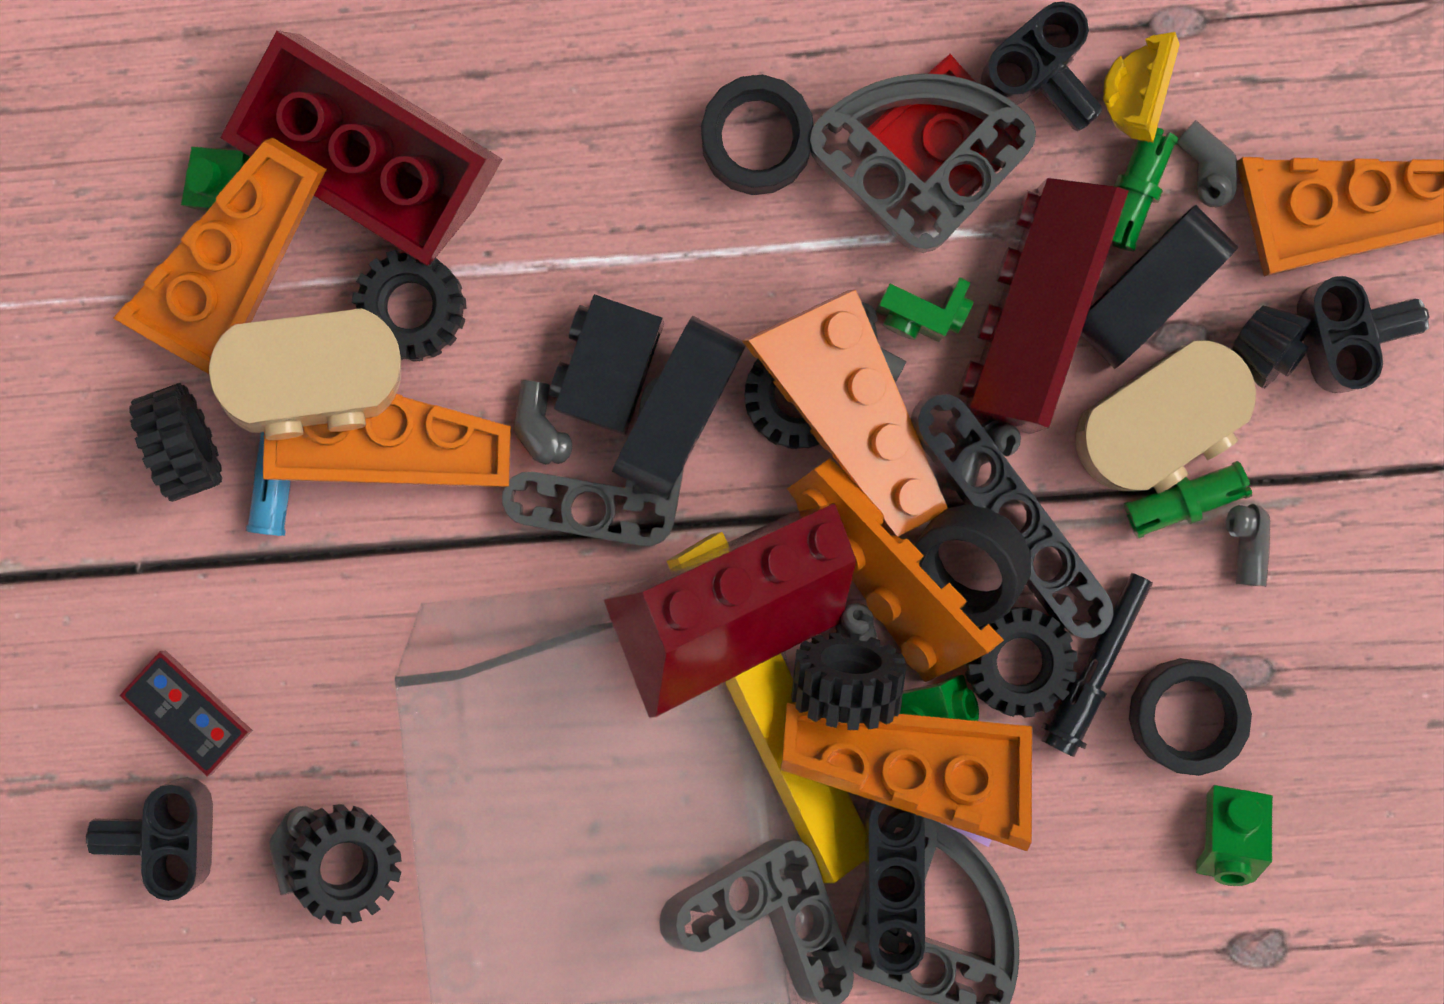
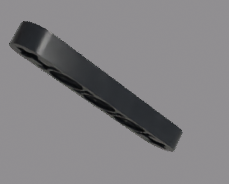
[910,394,1113,638]

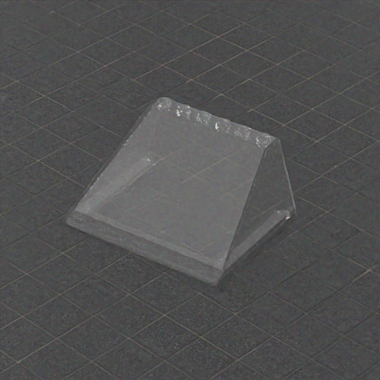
[395,577,824,1004]

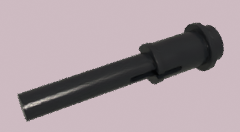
[1041,573,1153,757]

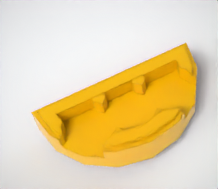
[1103,32,1180,143]

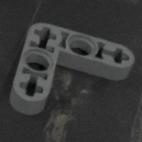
[502,377,685,546]
[659,839,854,1004]

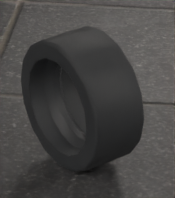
[701,74,814,195]
[914,505,1031,626]
[1129,658,1252,776]

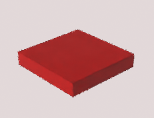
[867,54,1021,220]

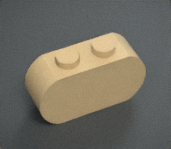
[209,308,401,440]
[1075,341,1256,494]

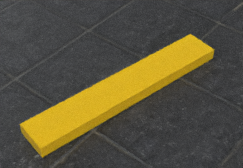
[666,532,865,883]

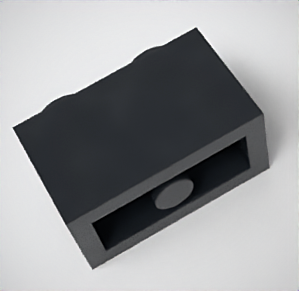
[549,294,664,435]

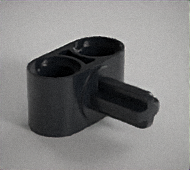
[981,1,1102,131]
[1297,276,1430,393]
[86,777,213,901]

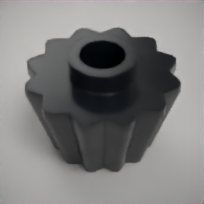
[1231,305,1312,389]

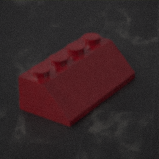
[220,30,503,265]
[958,178,1129,434]
[603,503,856,718]

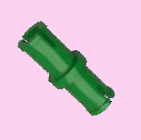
[1112,128,1179,252]
[1124,461,1252,539]

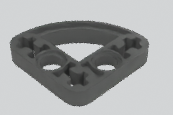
[810,74,1036,253]
[844,809,1020,1004]

